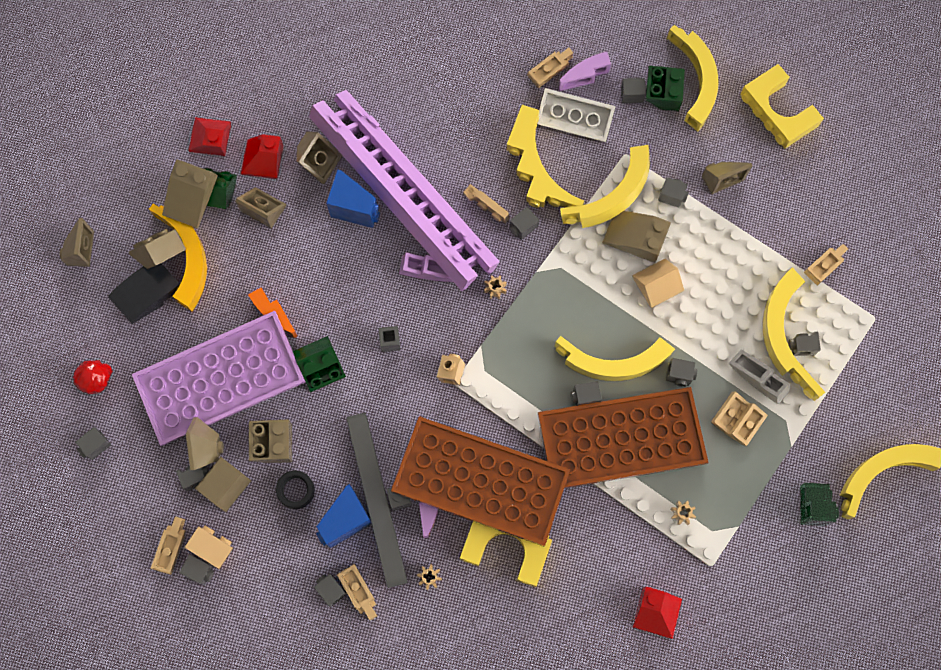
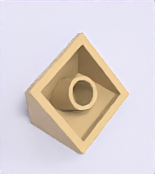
[632,259,684,308]

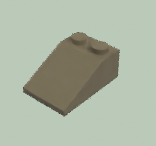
[162,159,218,228]
[602,211,671,263]

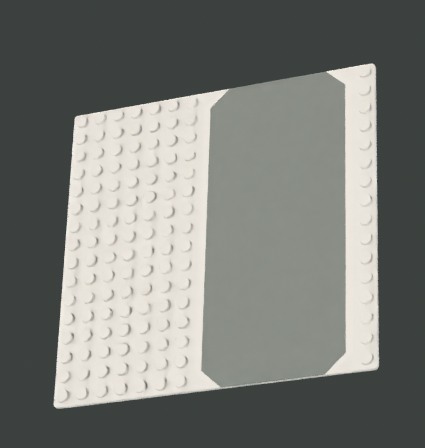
[455,154,875,566]

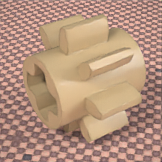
[484,275,507,299]
[670,501,696,525]
[417,564,442,590]

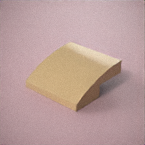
[711,391,768,446]

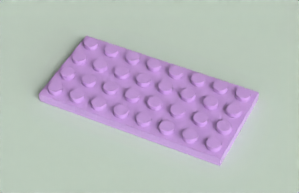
[132,311,306,446]

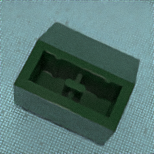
[646,65,685,112]
[204,168,237,209]
[293,336,346,393]

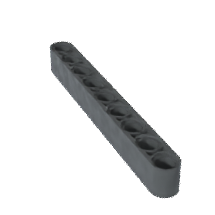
[346,412,408,588]

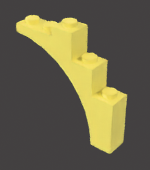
[507,105,584,208]

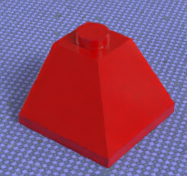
[188,117,231,156]
[241,134,284,179]
[633,586,682,639]

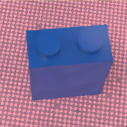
[326,169,380,228]
[316,484,372,548]

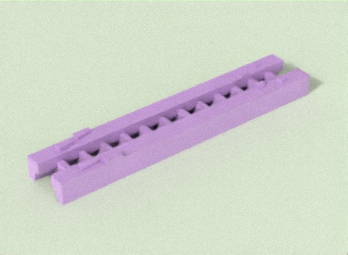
[309,90,500,291]

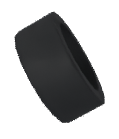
[276,470,315,510]

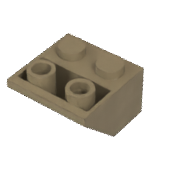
[128,229,186,269]
[249,419,292,463]

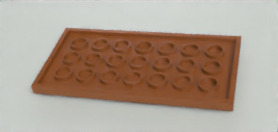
[538,387,709,488]
[391,416,570,547]

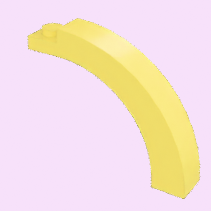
[667,25,718,132]
[560,145,650,228]
[554,336,675,381]
[840,444,941,520]

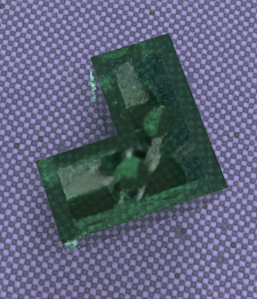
[800,483,839,526]

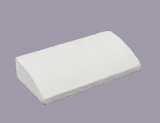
[537,88,616,142]

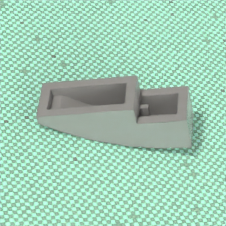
[729,349,790,404]

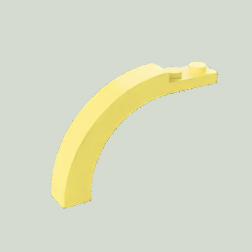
[763,267,825,401]

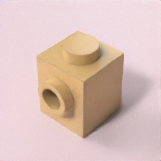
[437,354,465,386]

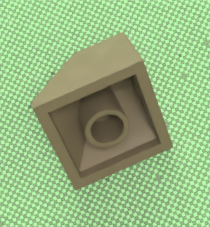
[297,132,343,184]
[702,162,753,194]
[60,218,94,267]
[186,417,224,470]

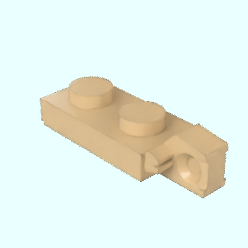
[527,48,573,88]
[463,184,510,224]
[804,244,848,286]
[151,516,186,575]
[337,564,377,621]

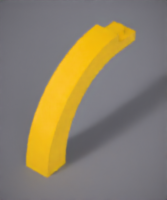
[149,204,207,312]

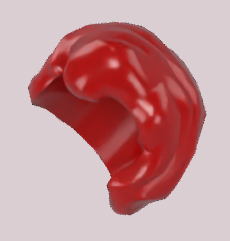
[73,360,113,395]

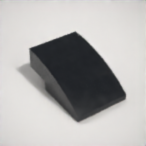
[108,263,180,324]

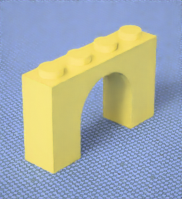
[740,64,824,149]
[460,522,552,587]

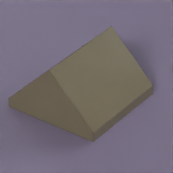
[235,187,286,229]
[195,457,251,512]

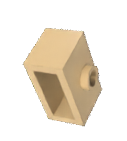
[185,525,233,569]

